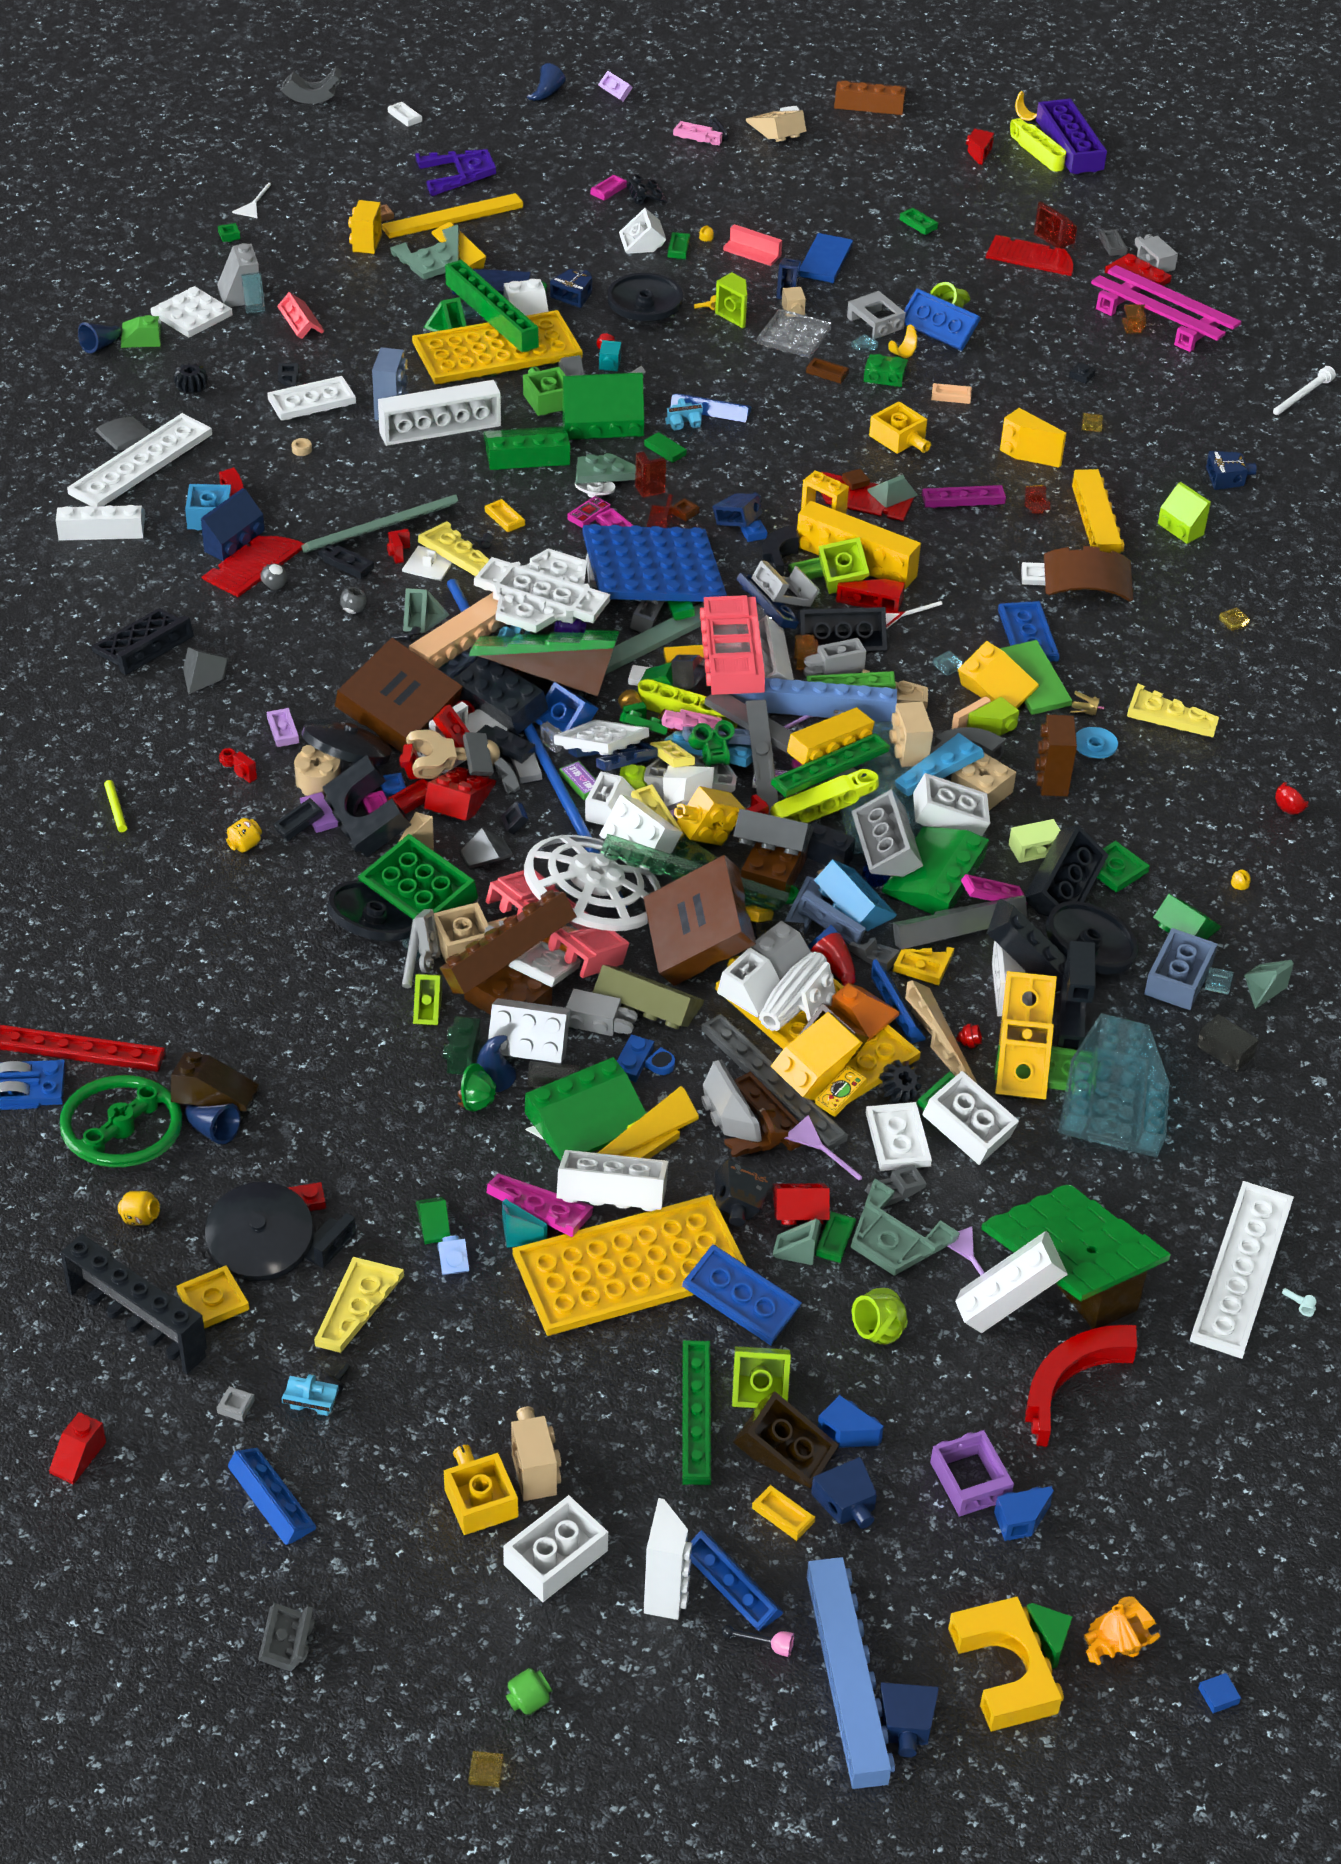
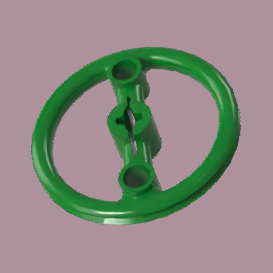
[60,1075,182,1167]

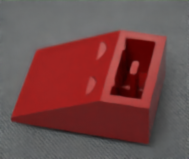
[424,767,496,821]

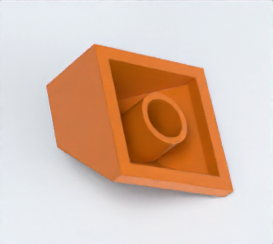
[831,983,900,1042]

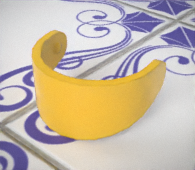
[1015,91,1037,121]
[888,325,917,358]

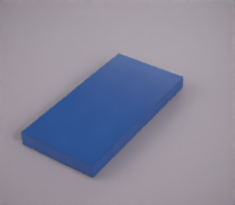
[800,233,853,283]
[904,288,981,351]
[998,601,1059,662]
[682,1244,802,1345]

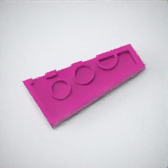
[486,1173,593,1237]

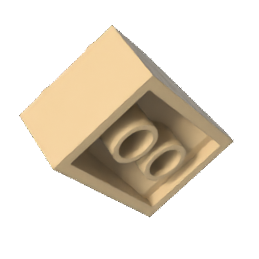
[746,110,806,142]

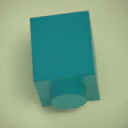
[599,340,621,371]

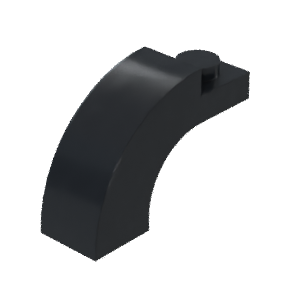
[762,525,799,576]

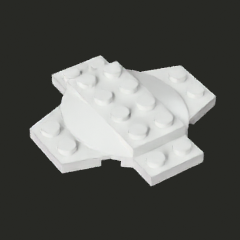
[474,548,610,633]

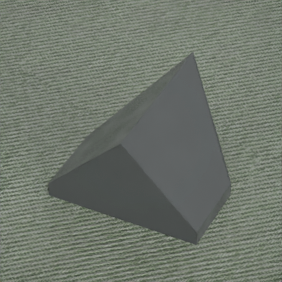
[183,647,229,695]
[461,828,513,869]

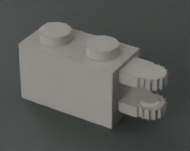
[1135,234,1178,272]
[803,638,866,677]
[566,988,638,1036]

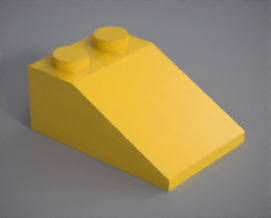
[1000,408,1066,467]
[958,641,1039,708]
[771,1012,863,1101]

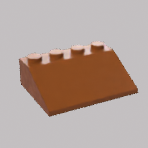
[834,80,906,115]

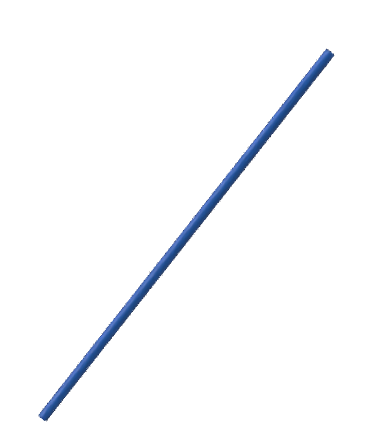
[447,579,627,908]

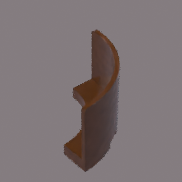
[1044,546,1133,602]

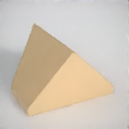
[399,812,434,851]

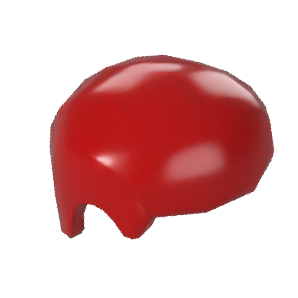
[1275,782,1308,815]

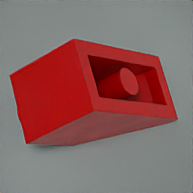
[966,128,994,165]
[49,1412,106,1485]

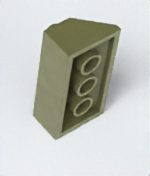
[593,965,705,1029]

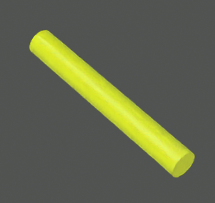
[104,780,127,832]

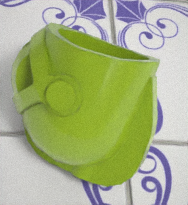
[930,282,970,308]
[852,1288,908,1345]

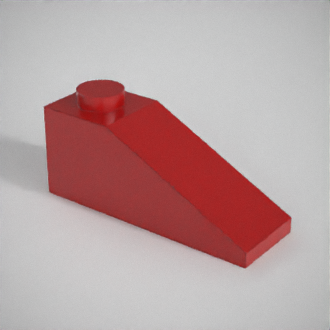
[836,579,905,612]

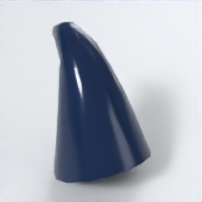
[527,63,566,101]
[78,322,122,353]
[476,1035,516,1092]
[185,1104,241,1144]

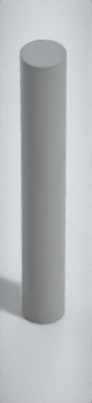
[402,919,419,988]

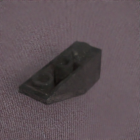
[671,655,706,690]

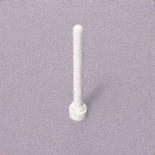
[1273,366,1336,415]

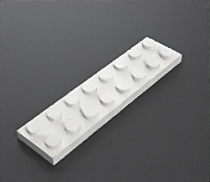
[67,413,212,507]
[1190,1181,1294,1359]

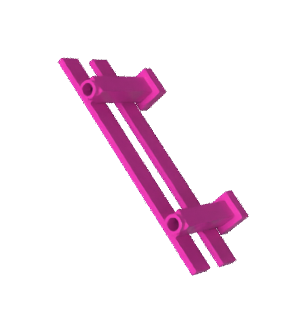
[1091,265,1241,352]

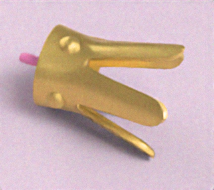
[1070,691,1104,716]

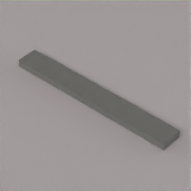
[704,694,858,780]
[701,1014,848,1150]

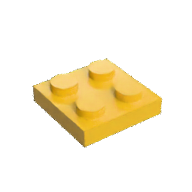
[176,1265,249,1329]

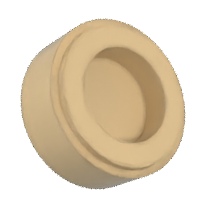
[292,438,312,456]

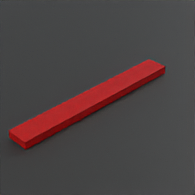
[0,1025,165,1072]

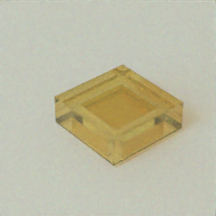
[1082,413,1103,432]
[1219,607,1250,631]
[468,1751,504,1787]

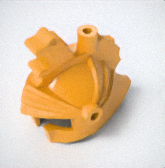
[1084,1596,1160,1665]

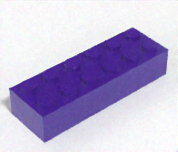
[1036,99,1107,174]

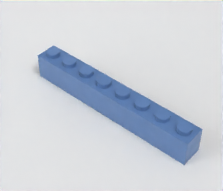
[729,678,897,723]
[807,1557,895,1789]

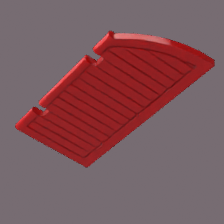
[985,235,1073,276]
[821,472,915,521]
[202,536,305,597]

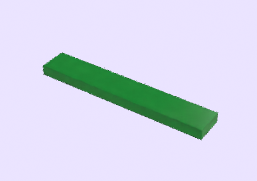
[771,733,890,798]
[682,1340,711,1485]

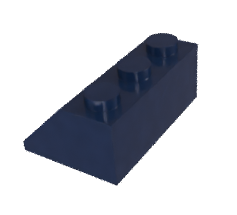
[201,488,265,561]

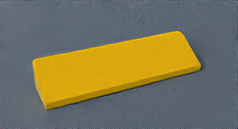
[432,222,486,269]

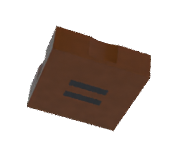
[335,638,463,753]
[643,855,756,986]

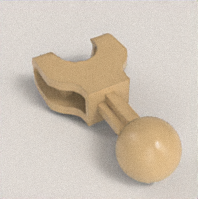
[406,730,500,779]

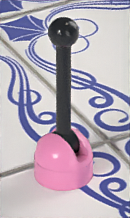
[722,1625,794,1657]

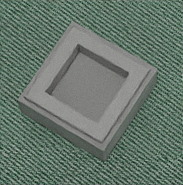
[217,1386,255,1422]

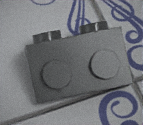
[258,1603,315,1672]

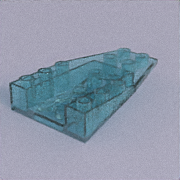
[1058,1013,1170,1158]

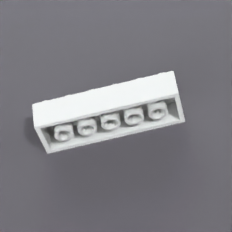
[378,380,501,446]

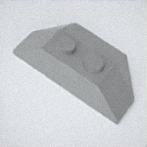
[701,1059,762,1142]

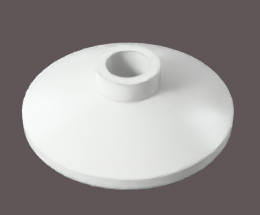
[575,480,615,498]

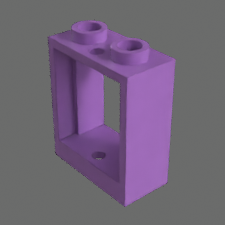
[930,1430,1014,1517]

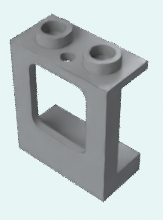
[847,291,906,339]
[752,560,820,607]

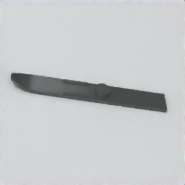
[746,699,778,815]

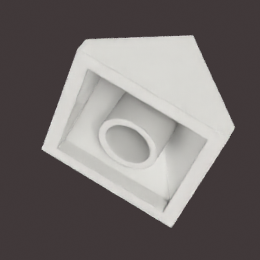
[663,765,715,810]

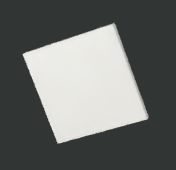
[402,545,453,581]

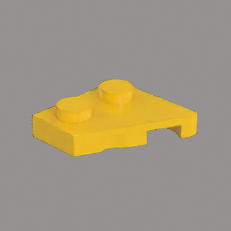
[893,947,954,986]

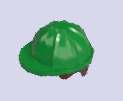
[458,1063,496,1112]

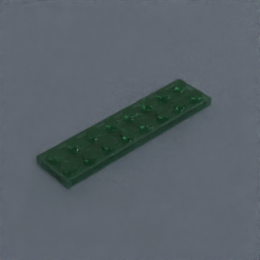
[600,833,789,912]

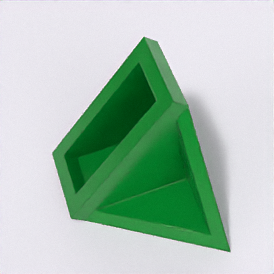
[424,297,467,332]

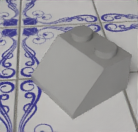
[750,921,811,980]

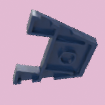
[568,740,658,771]

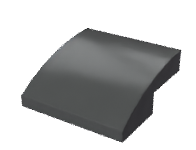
[96,416,151,451]

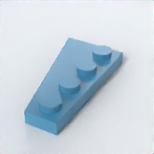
[665,731,753,767]
[895,733,984,796]

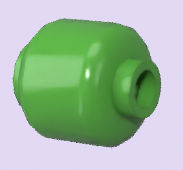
[506,1668,552,1715]

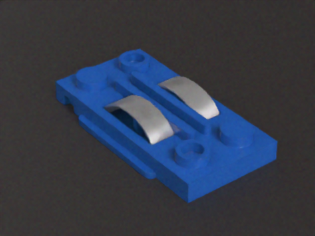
[0,1060,66,1110]

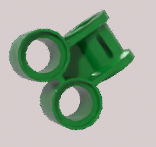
[688,720,735,767]

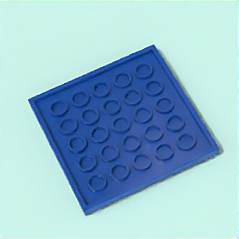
[582,524,727,602]

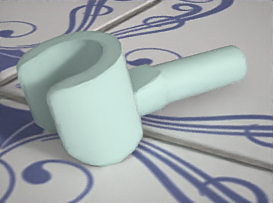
[1282,1288,1316,1317]

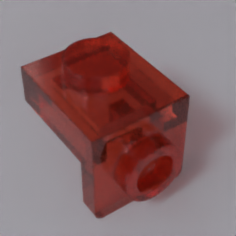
[1025,485,1050,513]

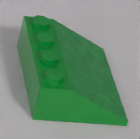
[563,373,644,440]
[484,426,570,470]
[882,826,989,915]
[358,834,478,919]
[525,1057,646,1161]

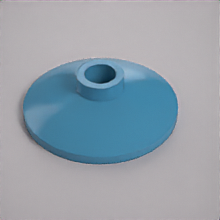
[1076,727,1118,758]

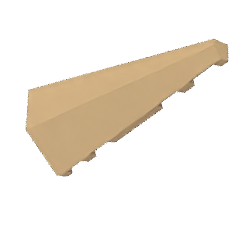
[905,980,978,1084]

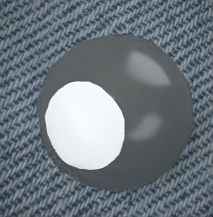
[260,563,287,590]
[340,587,367,614]

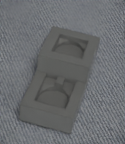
[866,1165,927,1207]

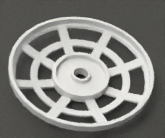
[524,835,661,931]

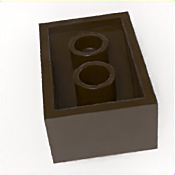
[171,1051,259,1111]
[733,1391,839,1488]

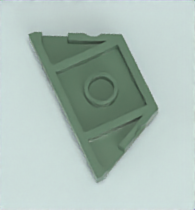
[575,453,648,484]

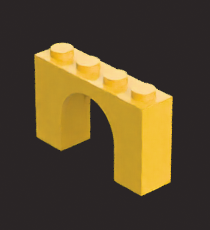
[948,1596,1064,1732]

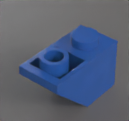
[817,1395,884,1448]
[994,1486,1053,1541]

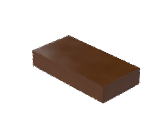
[806,358,849,384]

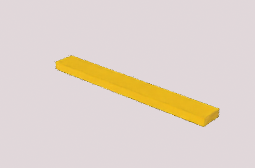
[382,193,523,239]

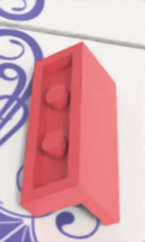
[723,224,782,266]
[277,292,324,339]

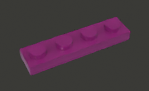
[922,485,1006,508]

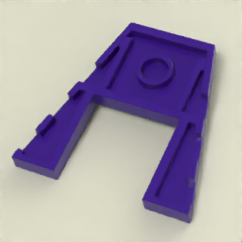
[415,149,496,196]

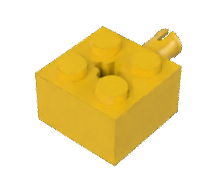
[348,200,382,254]
[869,402,931,454]
[674,786,745,846]
[444,1445,518,1535]

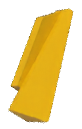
[598,1086,699,1159]

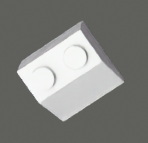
[619,208,666,254]
[504,279,549,316]

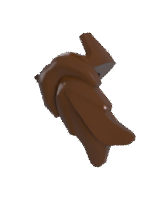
[724,1108,788,1157]

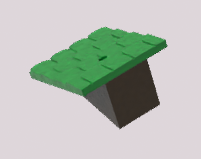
[981,1185,1171,1329]

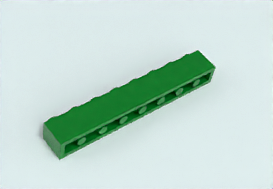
[445,260,539,352]

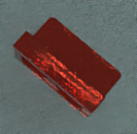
[635,451,666,498]
[647,495,673,528]

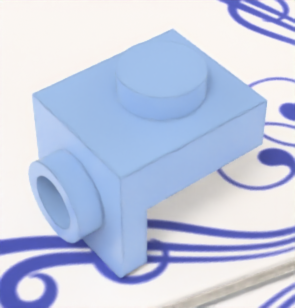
[437,1236,469,1275]

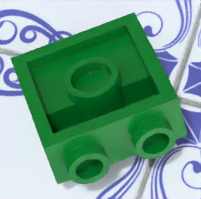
[864,354,908,387]

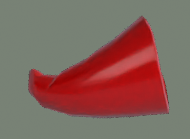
[810,933,855,986]

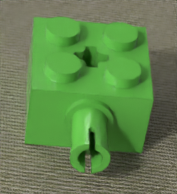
[523,366,566,416]

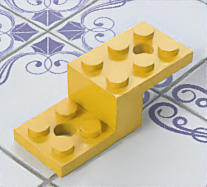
[995,971,1057,1100]

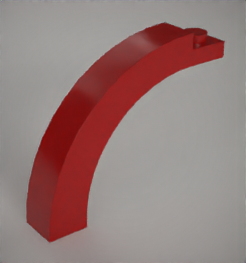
[1025,1325,1137,1447]

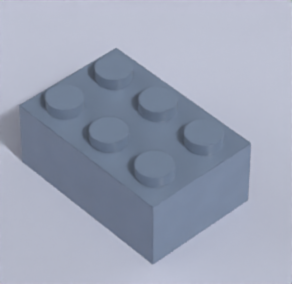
[372,347,409,420]
[1144,928,1218,1010]

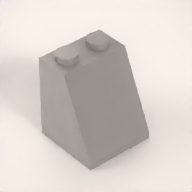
[217,243,262,307]

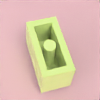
[1008,819,1061,863]

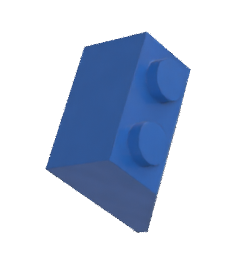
[534,682,599,735]

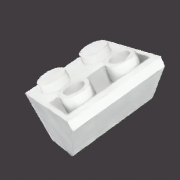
[585,771,635,825]
[717,948,780,1018]

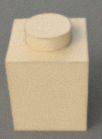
[782,287,806,317]

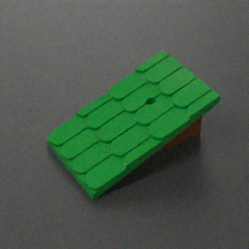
[469,630,620,696]

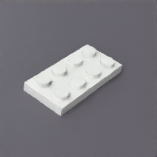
[268,376,356,420]

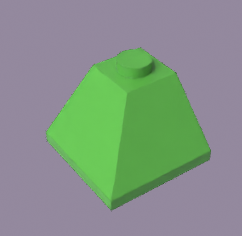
[121,315,161,348]

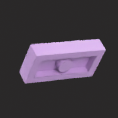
[598,71,633,102]
[267,708,299,747]

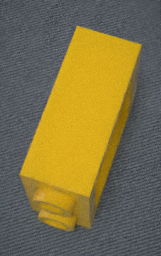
[801,470,849,514]

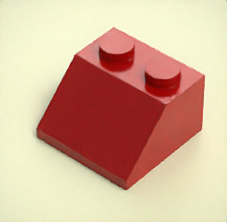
[773,1183,830,1225]

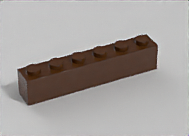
[440,890,577,994]

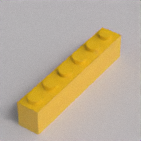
[1072,469,1124,553]

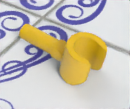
[694,295,716,310]

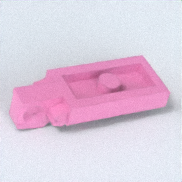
[673,121,722,145]
[661,709,723,730]

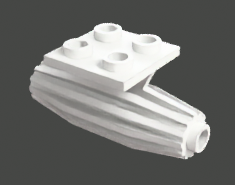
[759,952,836,1031]

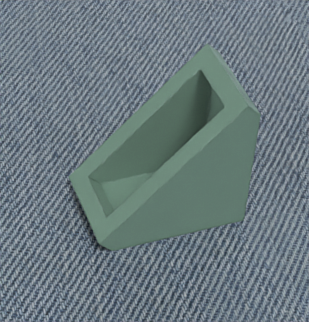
[868,475,918,508]
[403,588,449,633]
[1244,960,1293,1009]
[772,1218,822,1265]

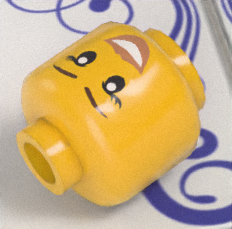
[226,818,262,853]
[118,1191,160,1226]

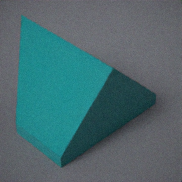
[502,1199,547,1248]

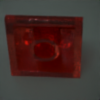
[1034,201,1077,249]

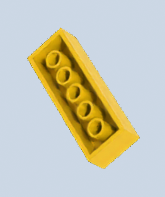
[797,501,921,589]

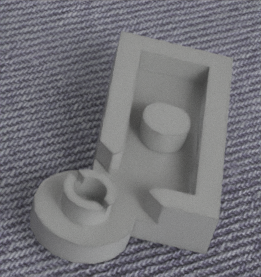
[414,909,441,973]

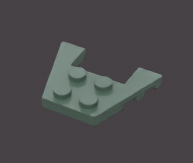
[390,225,460,280]
[851,1179,960,1276]

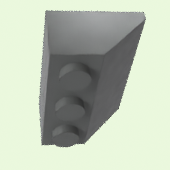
[733,809,814,856]

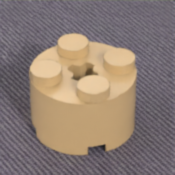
[294,745,341,797]

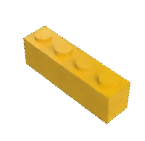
[787,707,875,765]

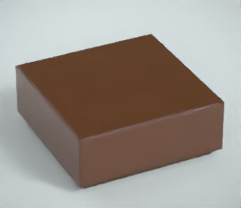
[842,469,870,490]
[671,498,700,521]

